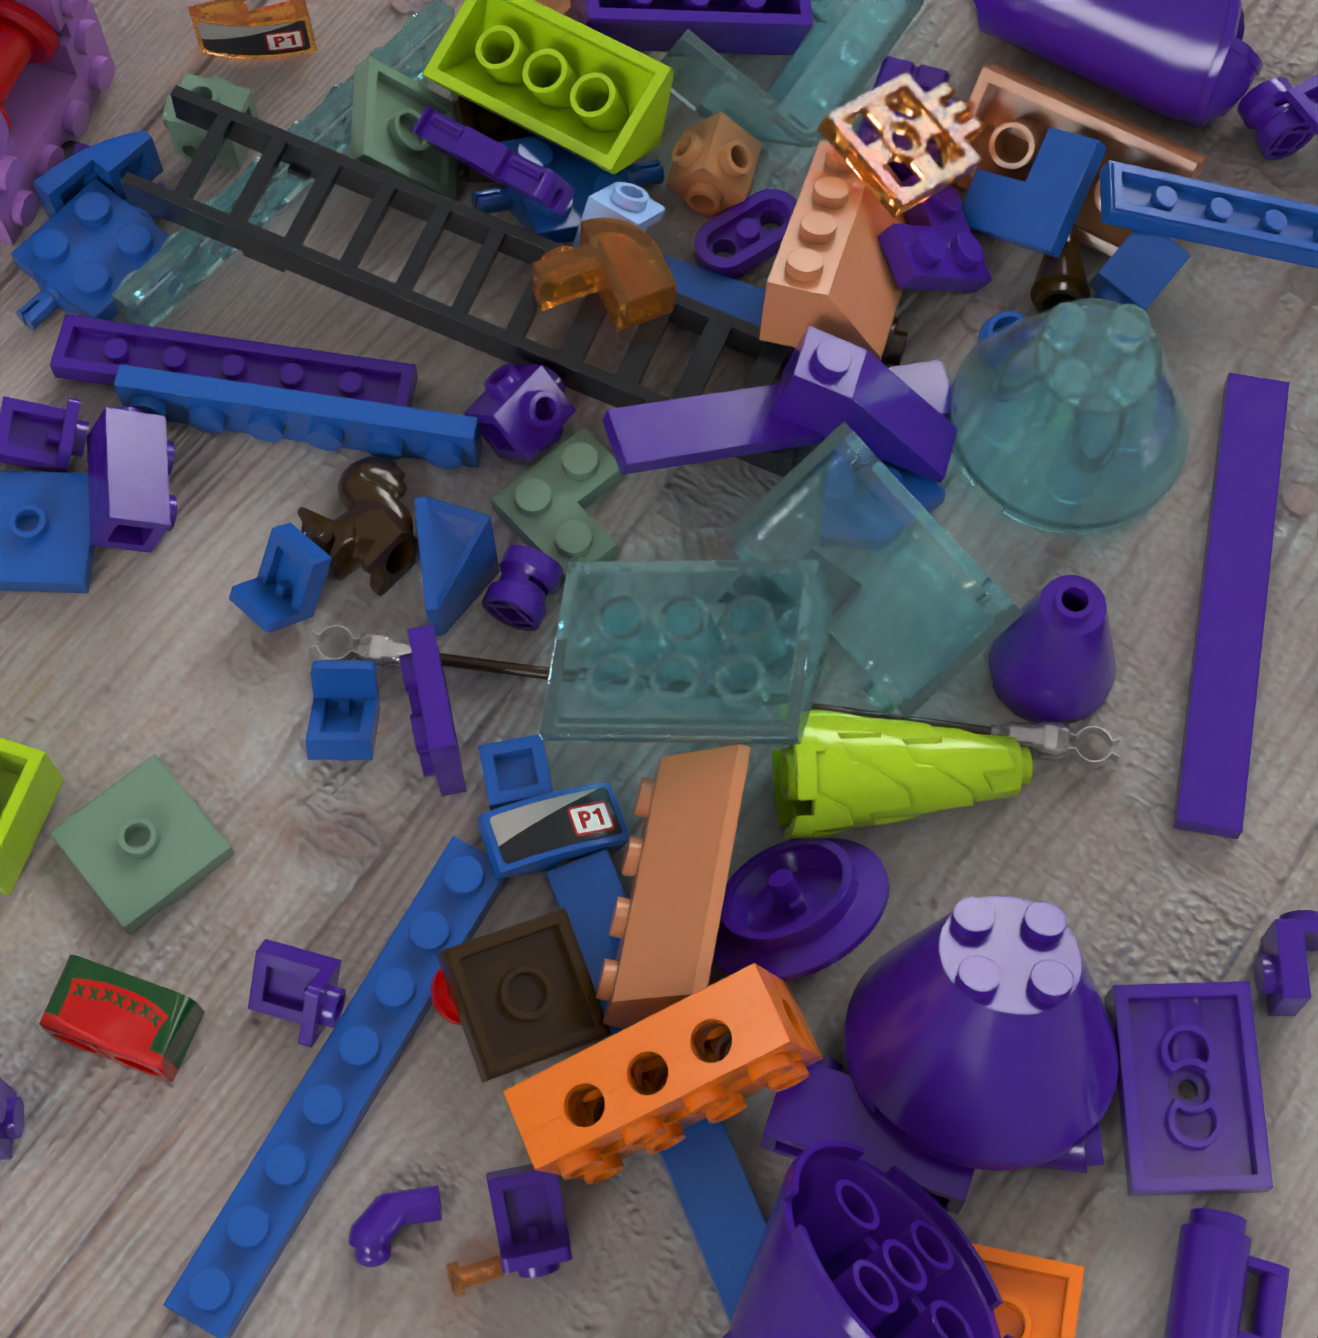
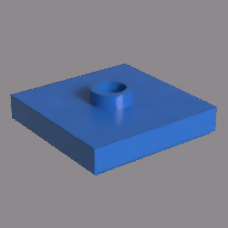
[0,470,95,593]

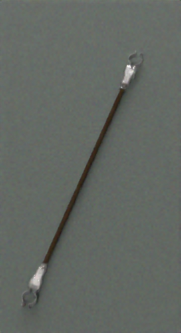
[308,625,1121,768]

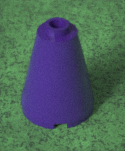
[989,575,1116,725]

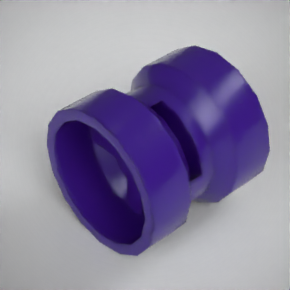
[1237,77,1316,161]
[482,544,564,631]

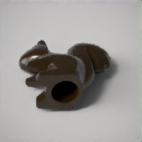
[298,456,418,596]

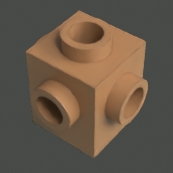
[665,111,763,217]

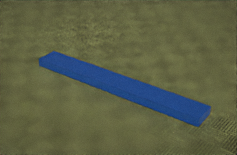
[545,849,767,1326]

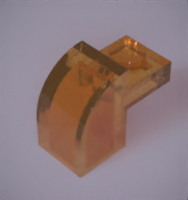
[532,218,677,332]

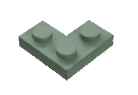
[491,426,624,592]

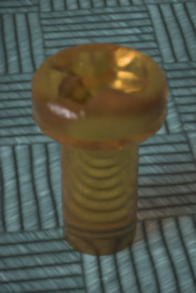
[446,1256,504,1297]

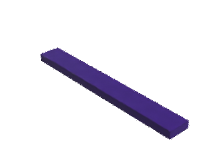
[1173,373,1290,839]

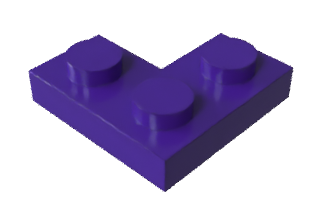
[877,175,992,292]

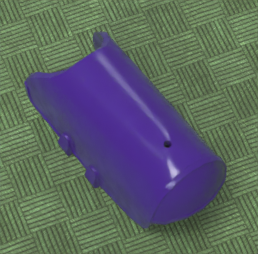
[973,0,1263,128]

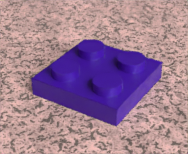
[399,624,467,796]

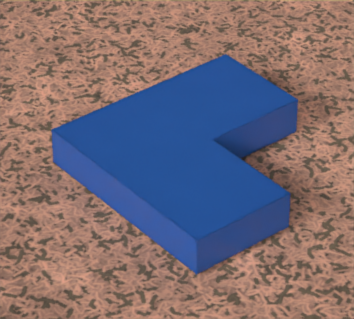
[961,127,1107,258]

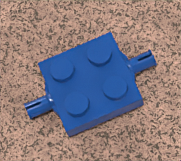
[471,136,664,244]
[11,179,182,331]

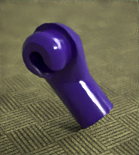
[349,1185,442,1267]

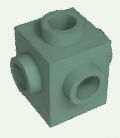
[163,73,259,170]

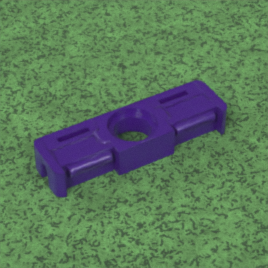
[412,105,577,217]

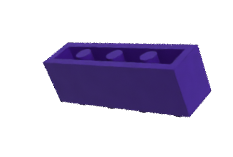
[570,0,813,55]

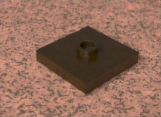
[436,908,611,1083]

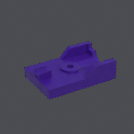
[1104,981,1273,1196]

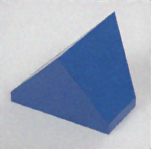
[414,496,500,636]

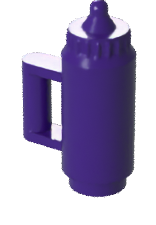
[1164,1208,1290,1338]

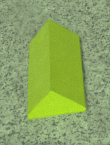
[422,0,674,175]

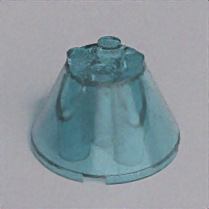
[947,298,1189,535]

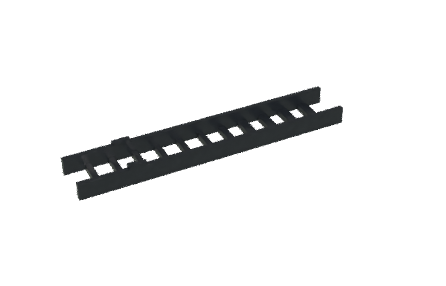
[121,85,796,479]

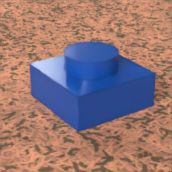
[478,734,553,811]

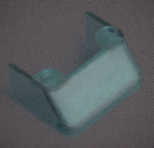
[660,0,924,148]

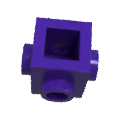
[464,363,577,461]

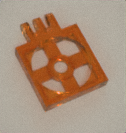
[818,72,986,218]

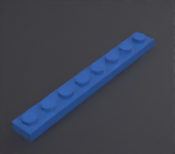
[163,836,509,1338]

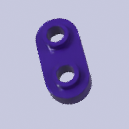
[695,189,797,279]

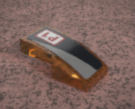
[188,0,317,59]

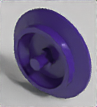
[713,838,890,982]

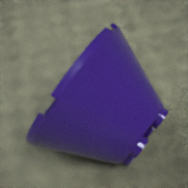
[843,896,1119,1171]
[723,1140,1013,1338]

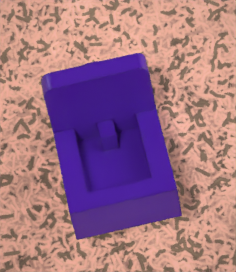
[0,396,89,472]
[1254,910,1318,1016]
[248,939,346,1048]
[486,1164,573,1278]

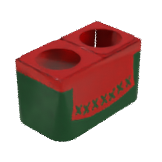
[39,955,205,1082]

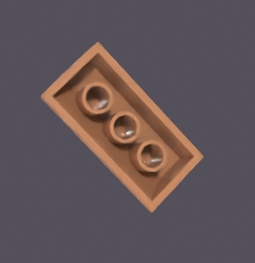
[937,62,1208,257]
[759,140,910,361]
[596,744,751,1029]

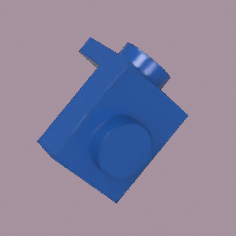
[229,522,332,632]
[305,660,381,761]

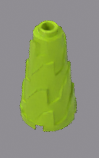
[772,707,1033,840]

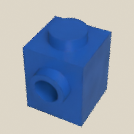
[1088,230,1191,322]

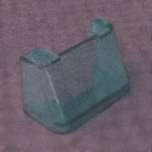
[730,421,1023,719]

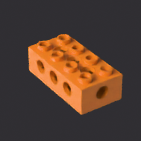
[503,963,823,1185]

